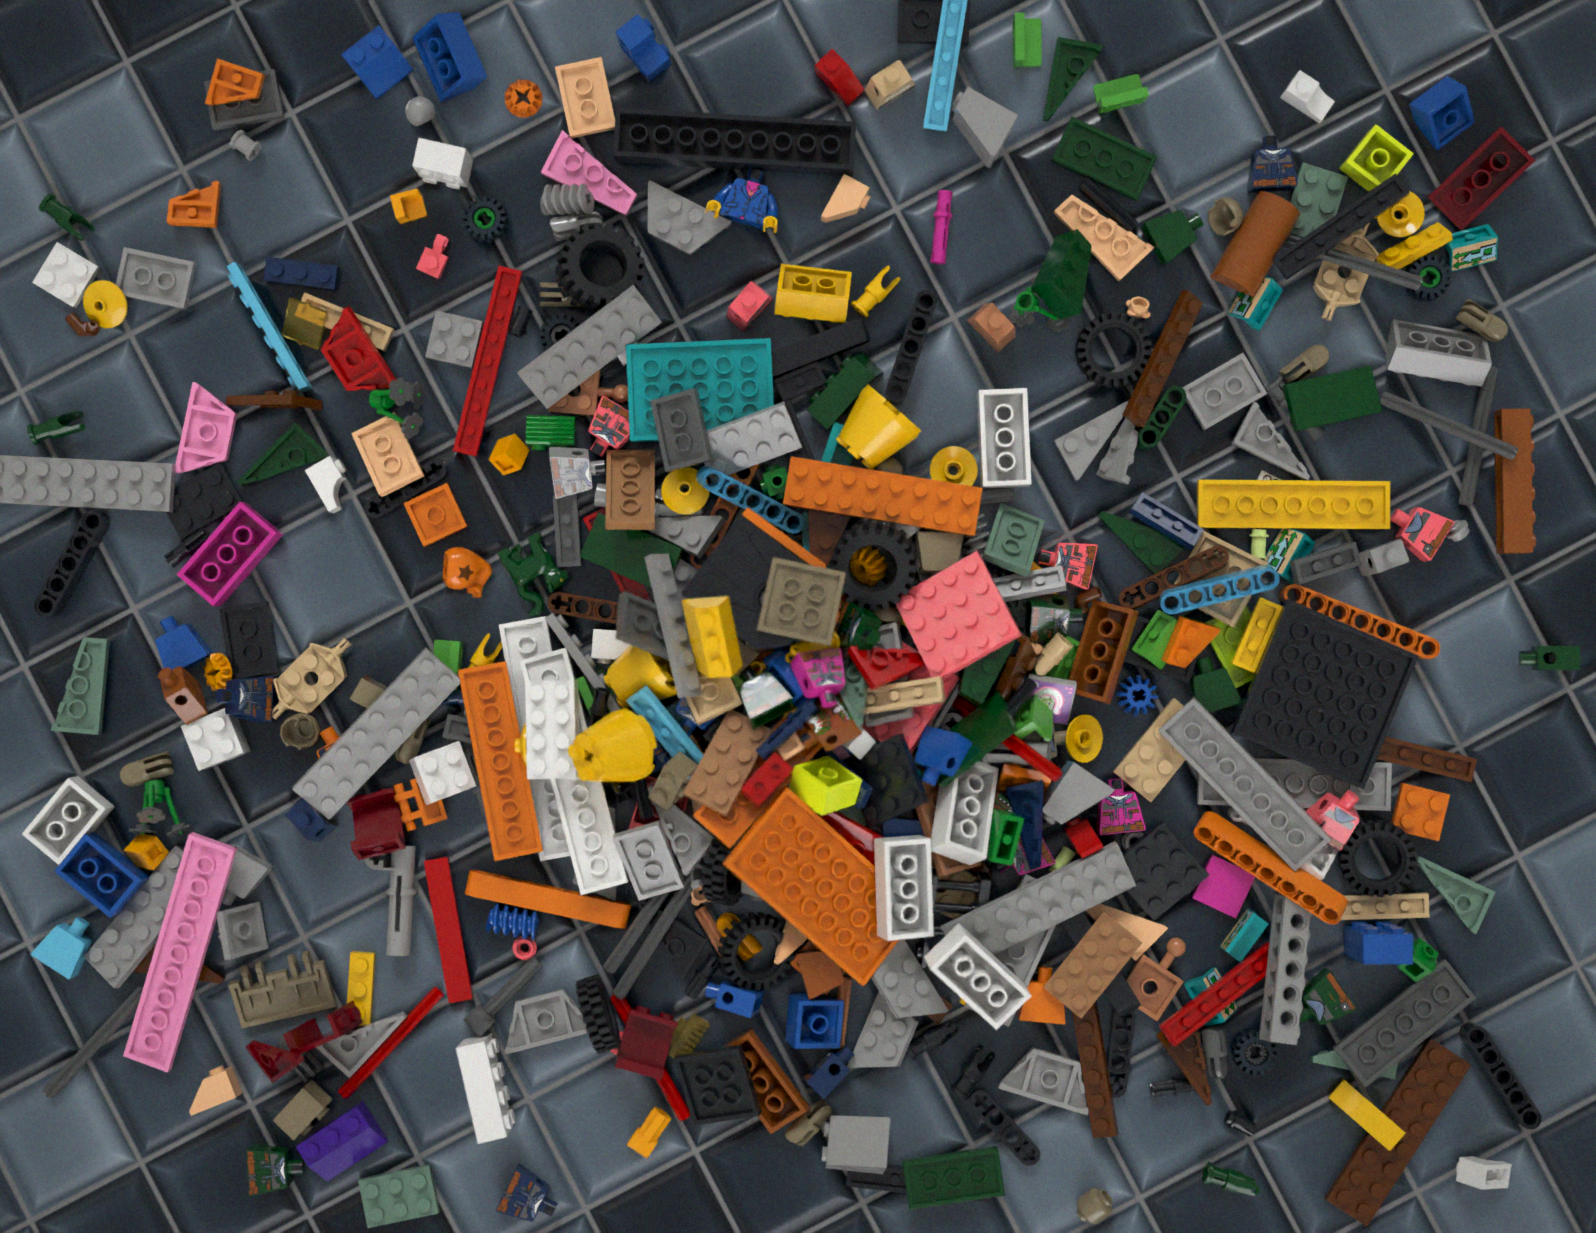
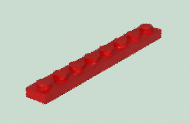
[453,266,523,457]

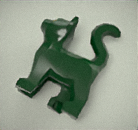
[497,532,568,617]

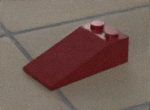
[1428,126,1536,231]

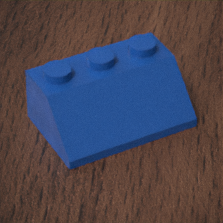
[412,12,487,102]

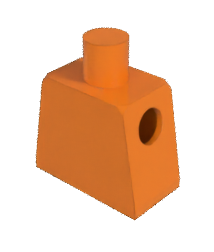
[1017,966,1065,1025]

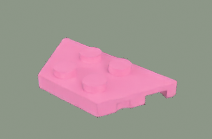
[175,382,237,474]

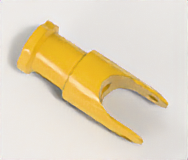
[851,266,900,318]
[785,631,840,663]
[468,633,502,668]

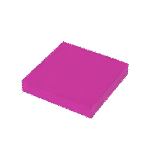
[1191,854,1255,918]

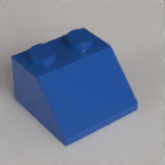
[341,25,414,99]
[1409,76,1475,150]
[785,993,844,1049]

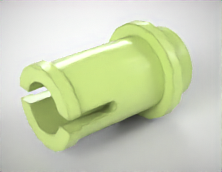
[1249,529,1269,559]
[1048,846,1076,872]

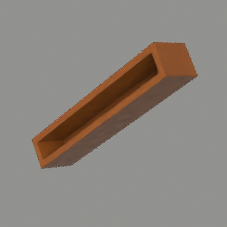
[1494,409,1536,554]

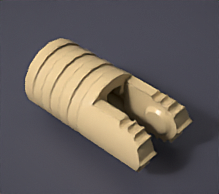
[1035,633,1073,676]

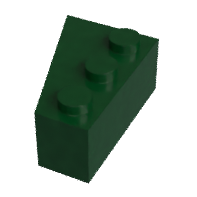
[1031,229,1092,320]
[807,352,883,429]
[957,639,1017,706]

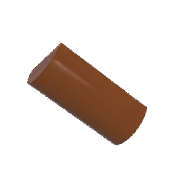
[1210,191,1300,297]
[1068,600,1139,705]
[723,1028,810,1134]

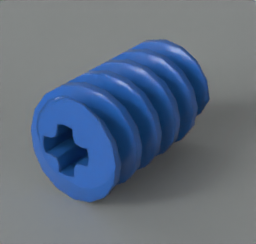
[486,903,539,941]

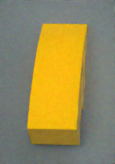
[1328,1079,1405,1151]

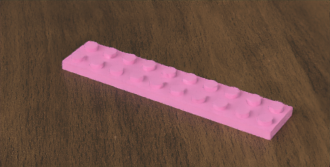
[123,832,238,1073]

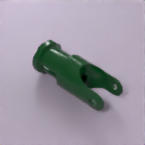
[39,194,95,241]
[27,411,85,445]
[1202,1162,1259,1196]

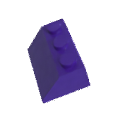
[296,1101,389,1182]

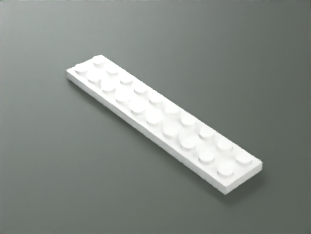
[499,616,570,861]
[519,648,629,895]

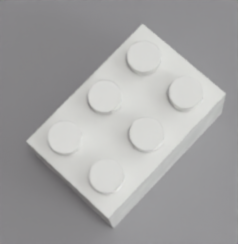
[22,776,115,865]

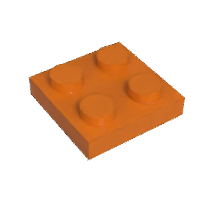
[403,483,468,547]
[996,764,1051,796]
[1391,783,1450,841]

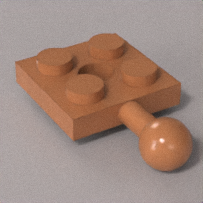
[548,369,628,416]
[1125,937,1186,1021]

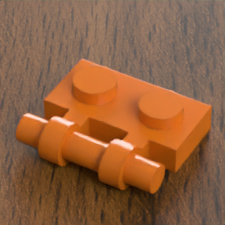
[393,778,448,832]

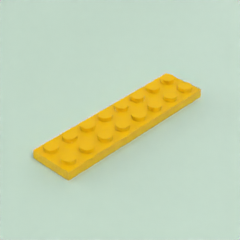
[1197,480,1390,530]

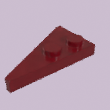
[245,1040,305,1084]

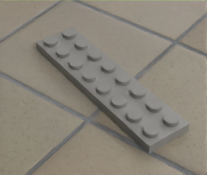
[0,455,176,512]
[292,648,460,820]
[1158,697,1331,871]
[1197,758,1392,811]
[940,842,1136,955]

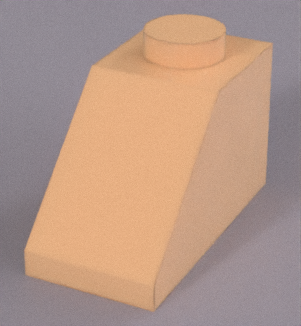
[821,174,871,223]
[189,1065,242,1116]

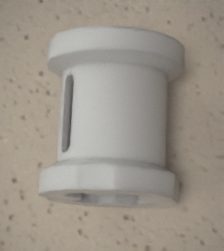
[229,130,262,161]

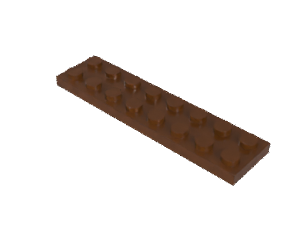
[1324,1037,1471,1227]

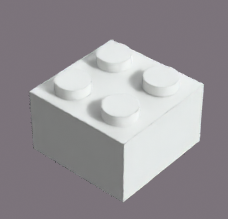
[412,138,473,189]
[181,708,251,771]
[409,741,476,805]

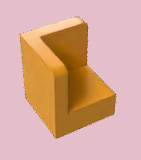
[390,189,427,224]
[488,434,529,476]
[123,834,169,870]

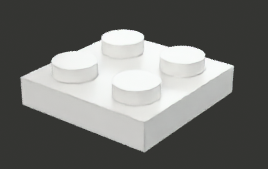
[32,242,101,308]

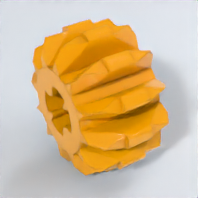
[850,545,888,586]

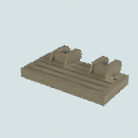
[228,950,337,1028]

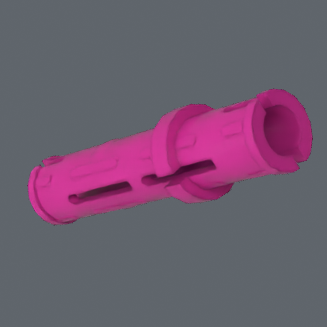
[930,190,953,264]

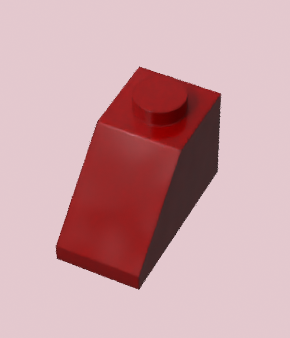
[815,49,864,107]
[1063,816,1103,858]

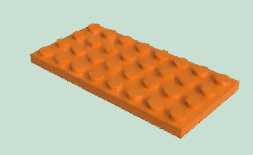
[723,787,899,986]

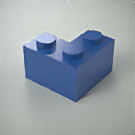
[615,14,671,82]

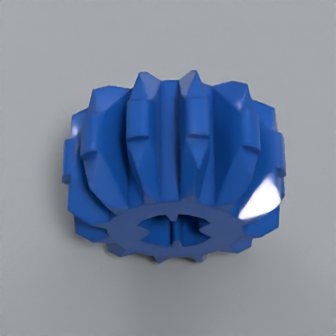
[1116,675,1158,716]

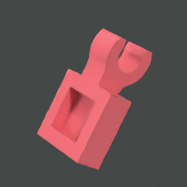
[416,234,449,279]

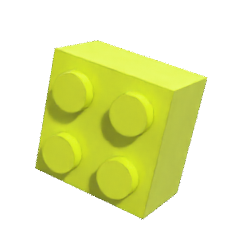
[1339,124,1414,192]
[789,755,862,815]

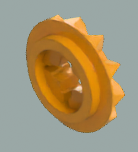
[203,653,232,691]

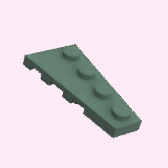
[51,637,110,735]

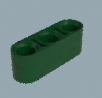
[1137,386,1186,450]

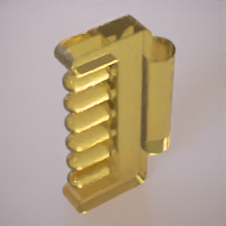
[669,1013,710,1058]

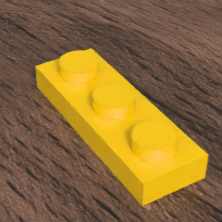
[1376,222,1453,269]
[1230,597,1283,673]
[347,951,376,1026]

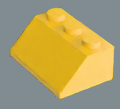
[775,264,852,323]
[682,596,743,678]

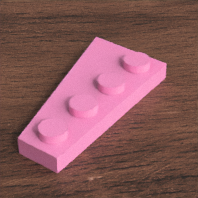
[541,130,637,217]

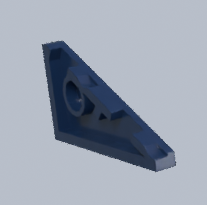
[1005,780,1043,870]

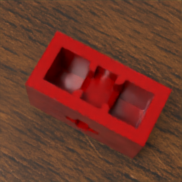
[740,753,793,810]

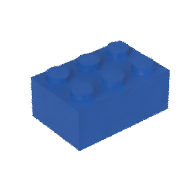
[54,832,149,917]
[1344,921,1413,964]

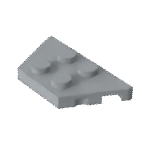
[648,180,731,255]
[871,939,949,1018]
[505,989,587,1054]
[847,991,919,1068]
[998,1047,1089,1115]

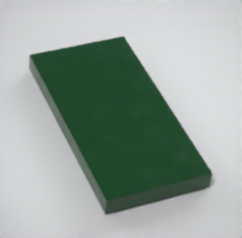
[1051,116,1158,201]
[1283,365,1383,432]
[579,513,684,588]
[937,692,1018,787]
[902,1146,1005,1210]

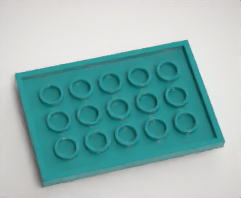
[626,338,774,442]

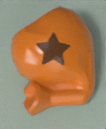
[443,547,492,598]

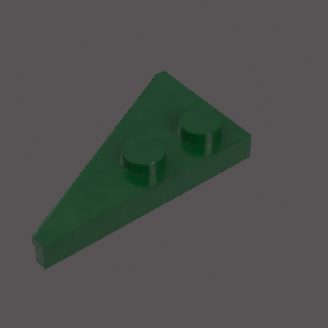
[1042,37,1103,122]
[237,422,330,487]
[1097,511,1185,575]

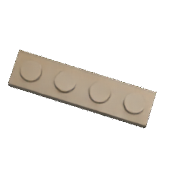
[295,293,394,352]
[848,676,945,717]
[1341,892,1430,920]

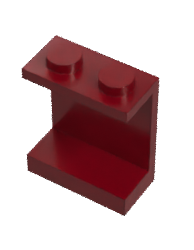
[347,788,406,860]
[283,1001,363,1054]
[614,1005,678,1080]

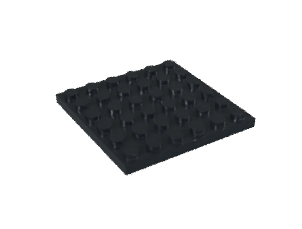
[1231,599,1419,789]

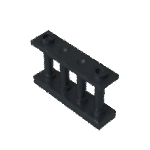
[915,868,991,968]

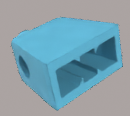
[30,917,92,979]

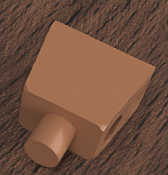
[967,302,1016,353]

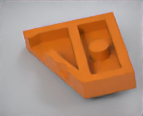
[205,58,265,106]
[167,181,221,228]
[1161,616,1221,668]

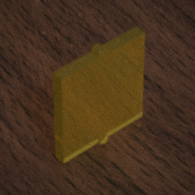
[282,297,328,350]

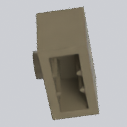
[648,751,698,812]
[273,1080,333,1140]

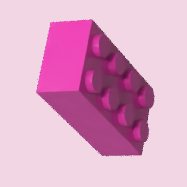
[176,501,284,607]

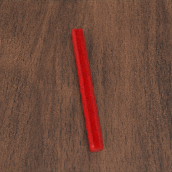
[952,695,1062,781]
[338,987,444,1099]
[610,995,690,1121]

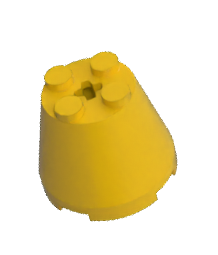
[835,385,921,470]
[604,645,677,708]
[568,708,657,782]

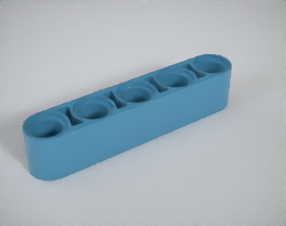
[696,466,804,534]
[1159,565,1279,614]

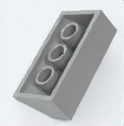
[1385,319,1492,387]

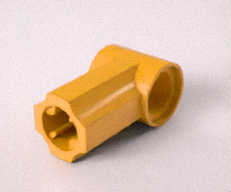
[627,1106,672,1159]

